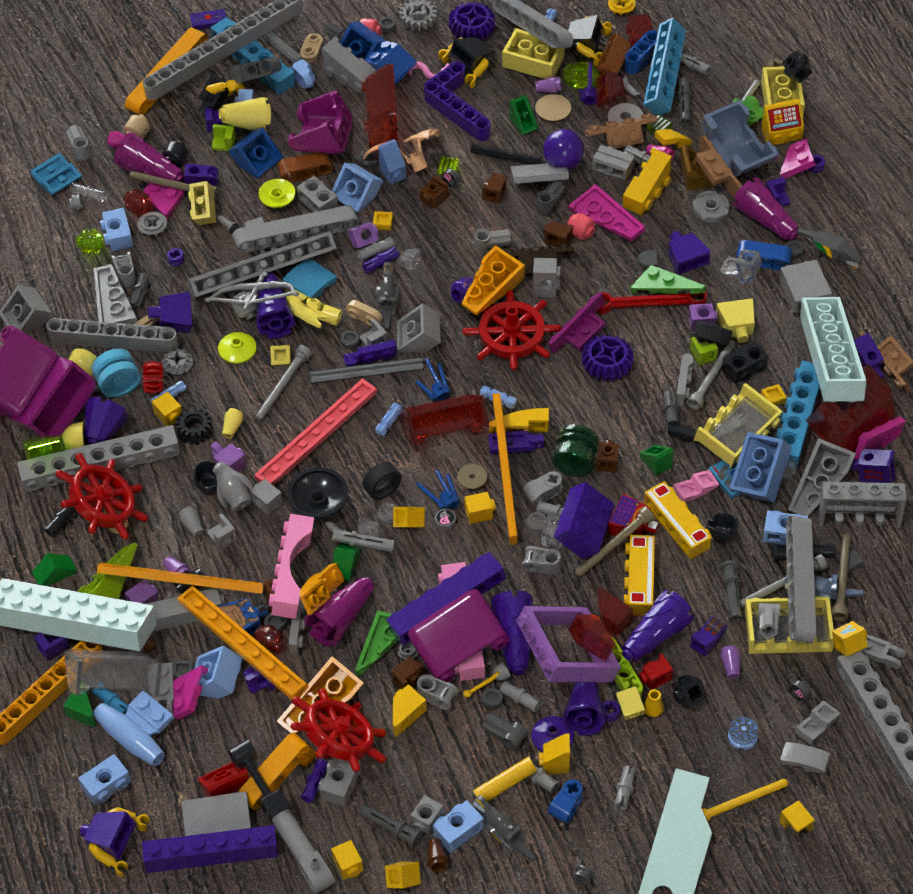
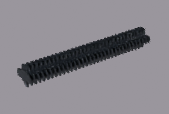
[470,142,543,165]

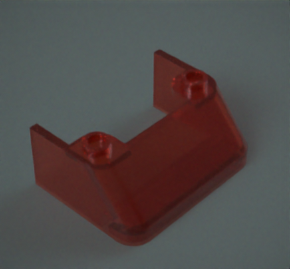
[362,64,398,152]
[400,394,489,444]

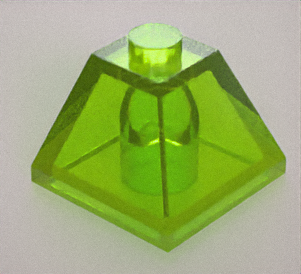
[22,435,66,460]

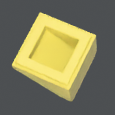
[270,345,291,365]

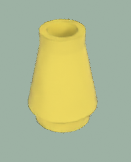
[222,408,244,439]

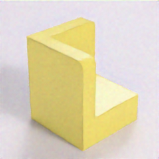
[616,687,645,721]

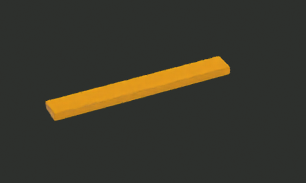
[493,393,517,545]
[97,563,263,594]
[177,585,307,701]

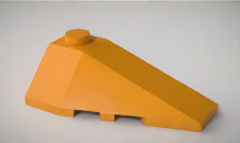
[277,656,364,733]

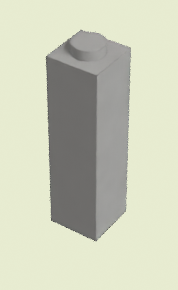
[147,588,225,632]

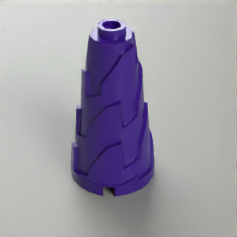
[256,273,295,339]
[622,590,694,662]
[491,591,533,675]

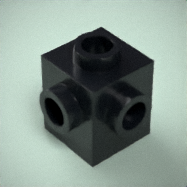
[782,51,813,84]
[671,674,708,707]

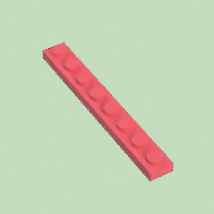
[254,378,377,486]

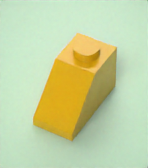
[393,685,427,737]
[539,734,570,774]

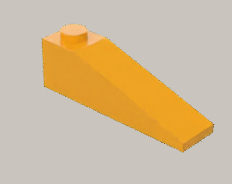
[462,245,525,315]

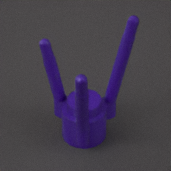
[576,62,606,105]

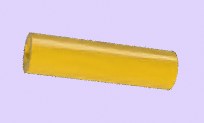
[473,756,537,802]

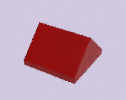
[197,761,249,797]

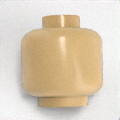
[124,114,151,139]

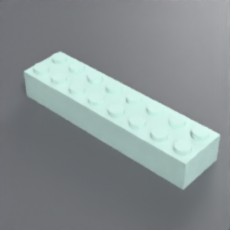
[800,297,866,403]
[0,578,157,652]

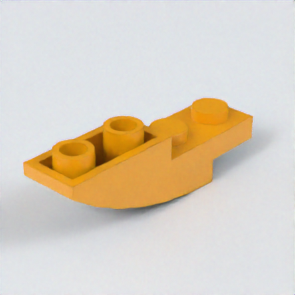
[299,563,344,615]

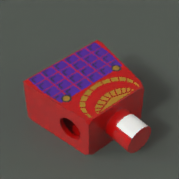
[608,494,659,539]

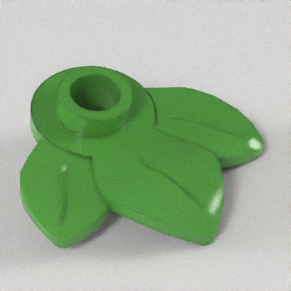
[733,96,764,125]

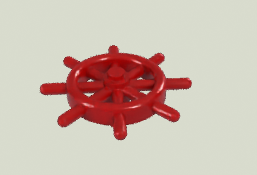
[462,290,562,370]
[55,453,148,540]
[290,688,386,772]

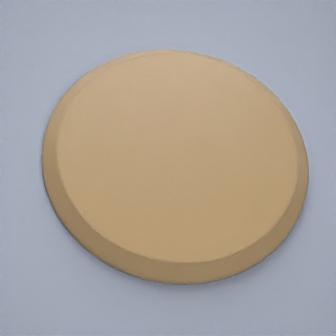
[535,94,571,121]

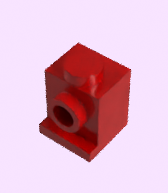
[638,654,673,690]

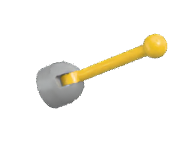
[463,663,511,698]

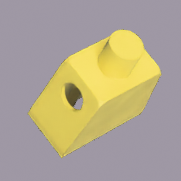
[716,299,755,343]

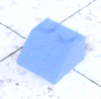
[332,163,383,212]
[194,646,242,699]

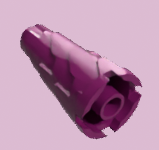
[114,132,184,182]
[732,177,799,241]
[304,577,374,647]

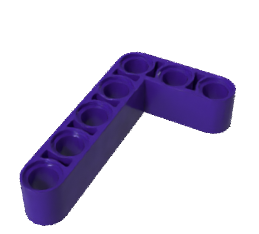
[424,62,491,141]

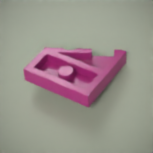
[780,139,816,179]
[143,183,184,219]
[173,665,208,720]

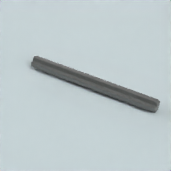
[309,357,424,383]

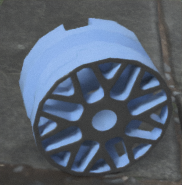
[728,716,759,751]

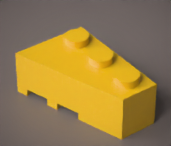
[623,147,672,216]

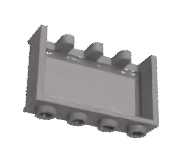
[818,482,906,528]

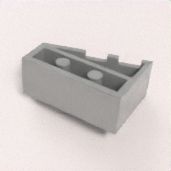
[322,36,379,96]

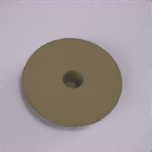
[457,464,487,489]

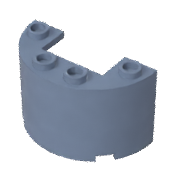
[702,100,779,177]

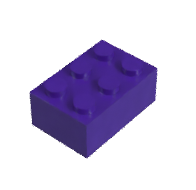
[553,482,615,559]

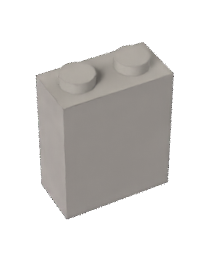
[779,260,832,314]

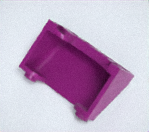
[288,89,353,154]
[0,325,58,417]
[408,589,511,682]

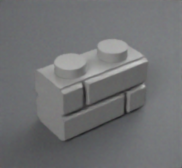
[592,145,635,181]

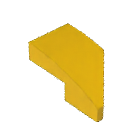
[654,129,692,148]

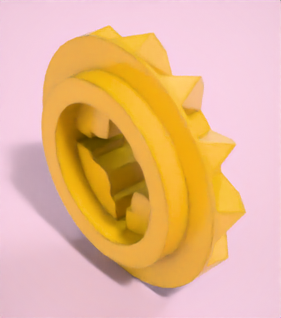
[608,0,636,15]

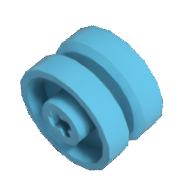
[91,348,141,398]

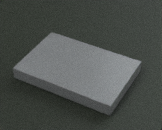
[510,163,569,184]
[181,791,251,836]

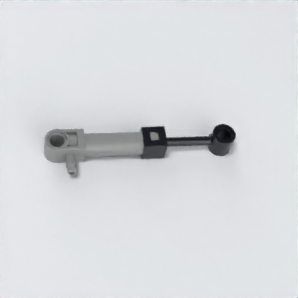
[228,739,335,894]

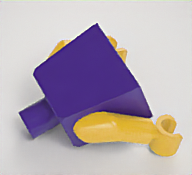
[80,807,150,877]

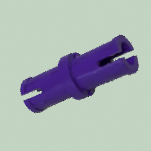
[362,247,400,274]
[300,759,328,803]

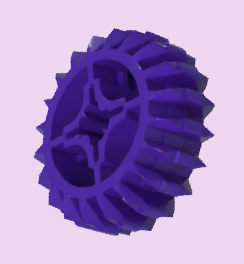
[448,1,495,41]
[581,333,634,382]

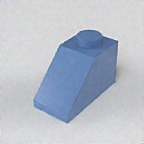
[378,139,406,185]

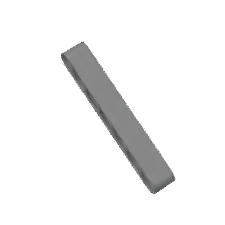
[492,0,573,48]
[232,205,360,253]
[46,318,178,352]
[786,515,816,644]

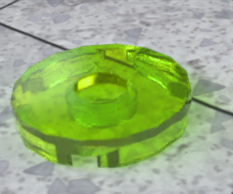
[563,62,599,89]

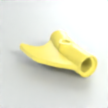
[286,290,342,328]

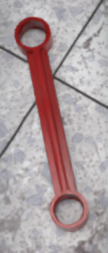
[596,291,707,314]

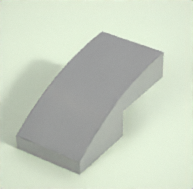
[794,701,840,745]
[780,742,831,773]

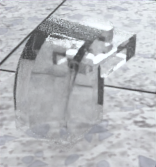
[720,249,762,284]

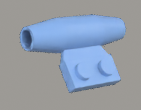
[93,691,174,766]

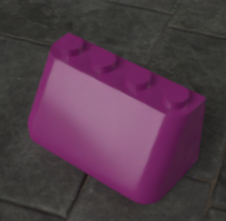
[9,356,96,443]

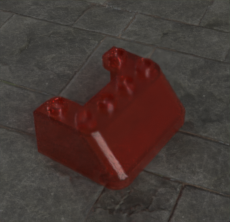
[805,364,896,453]

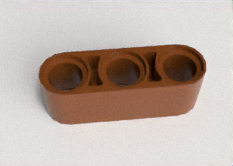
[596,33,631,80]
[277,153,333,183]

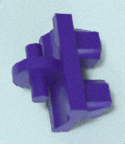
[243,667,276,694]

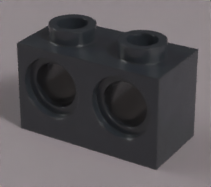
[722,340,768,384]

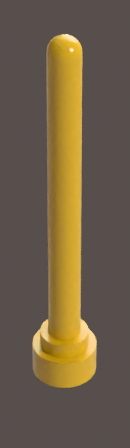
[701,779,788,821]

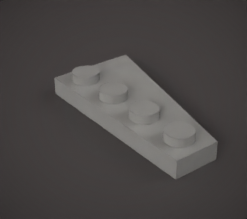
[93,264,138,324]

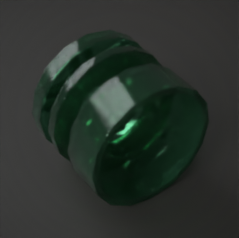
[552,424,600,477]

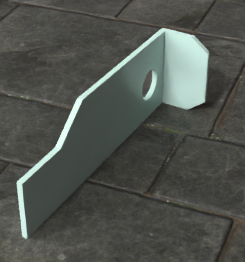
[638,768,712,894]

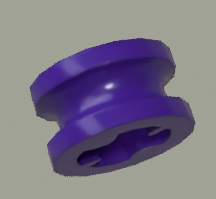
[809,155,825,173]
[167,248,185,266]
[602,700,620,722]

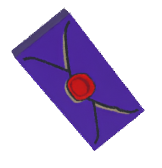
[190,9,226,30]

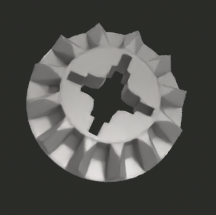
[137,212,167,237]
[162,348,193,375]

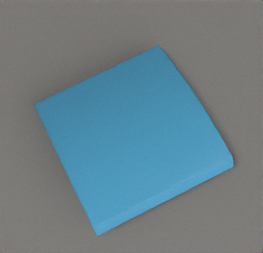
[30,153,82,195]
[282,258,337,298]

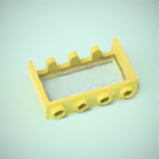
[693,383,782,468]
[745,596,834,654]

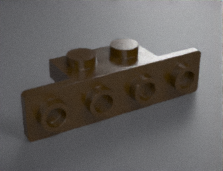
[503,244,574,275]

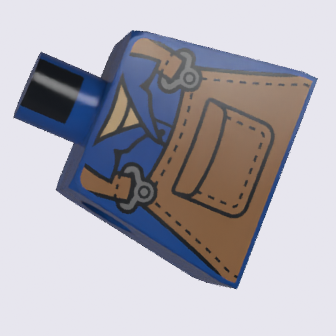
[217,598,269,636]

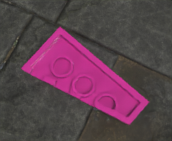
[568,184,645,242]

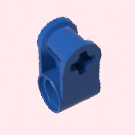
[547,779,583,824]

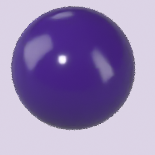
[543,129,584,170]

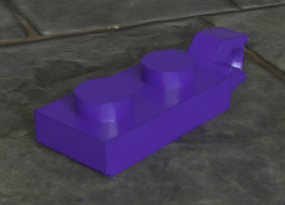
[343,340,397,367]
[489,431,544,454]

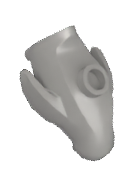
[213,462,253,511]

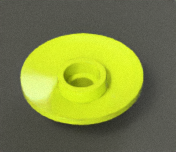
[259,179,295,208]
[218,332,257,364]

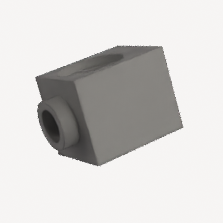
[250,479,283,515]
[410,795,444,835]

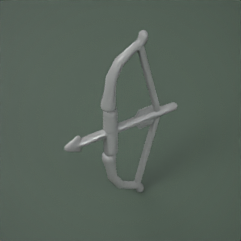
[205,271,299,311]

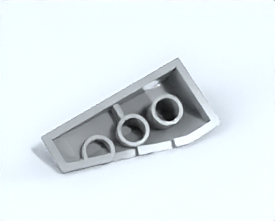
[788,438,856,516]

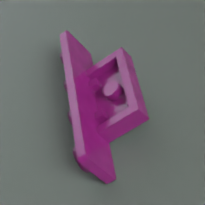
[549,292,606,354]

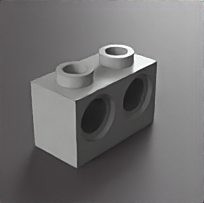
[297,176,338,212]

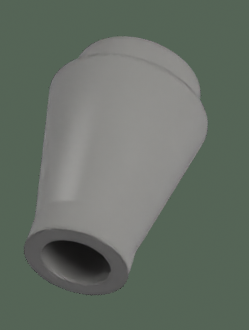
[178,506,204,537]

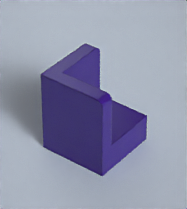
[766,177,790,207]
[34,632,69,661]

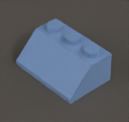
[729,432,792,503]

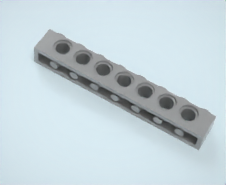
[186,231,337,298]
[17,425,180,492]
[835,650,913,796]

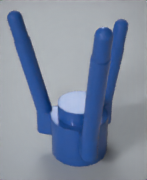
[415,358,451,402]
[416,470,460,510]

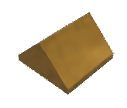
[680,144,715,190]

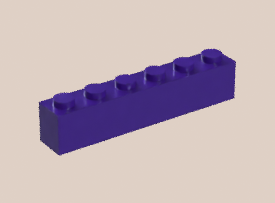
[386,552,506,647]
[142,825,278,873]

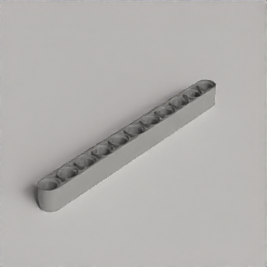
[143,0,303,100]

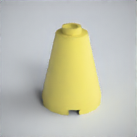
[219,97,271,132]

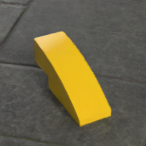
[489,408,549,433]

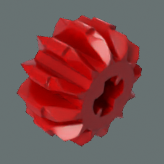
[143,361,163,394]

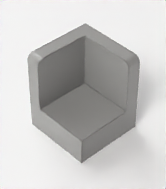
[360,319,387,346]
[207,513,237,550]

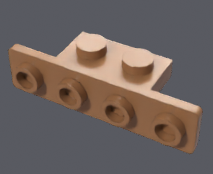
[584,113,658,149]
[694,135,742,200]
[859,331,913,392]

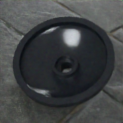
[288,467,348,519]

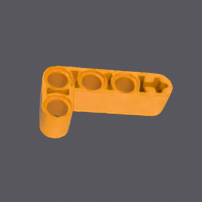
[239,732,316,810]

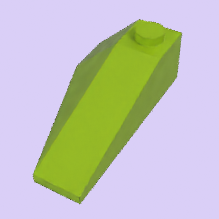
[77,542,137,599]

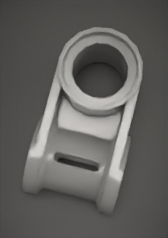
[111,251,136,288]
[523,471,563,506]
[521,546,561,576]
[417,675,459,710]

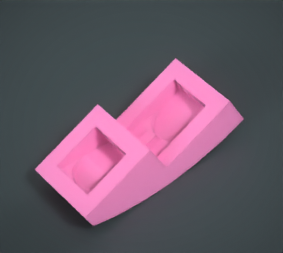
[672,470,719,503]

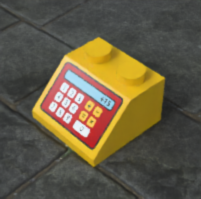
[761,99,804,145]

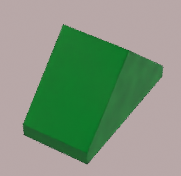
[509,95,539,135]
[638,445,673,476]
[332,543,362,583]
[32,553,78,586]
[63,681,96,727]

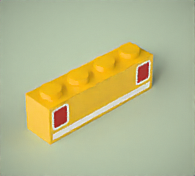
[644,481,712,560]
[624,535,655,616]

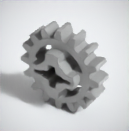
[399,0,437,31]

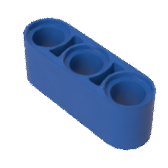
[625,30,658,74]
[736,240,793,271]

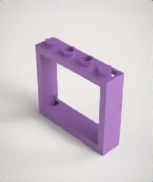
[517,606,621,682]

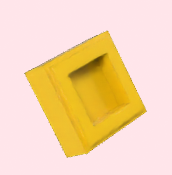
[373,211,393,230]
[761,384,787,406]

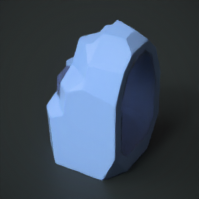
[291,59,316,89]

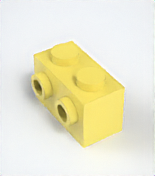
[188,181,216,225]

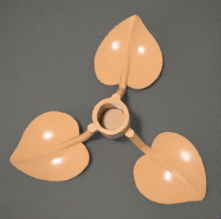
[363,129,440,172]

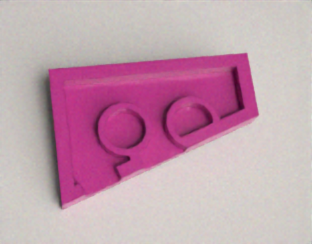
[854,417,906,459]

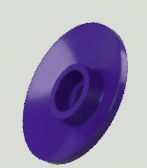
[531,716,574,752]

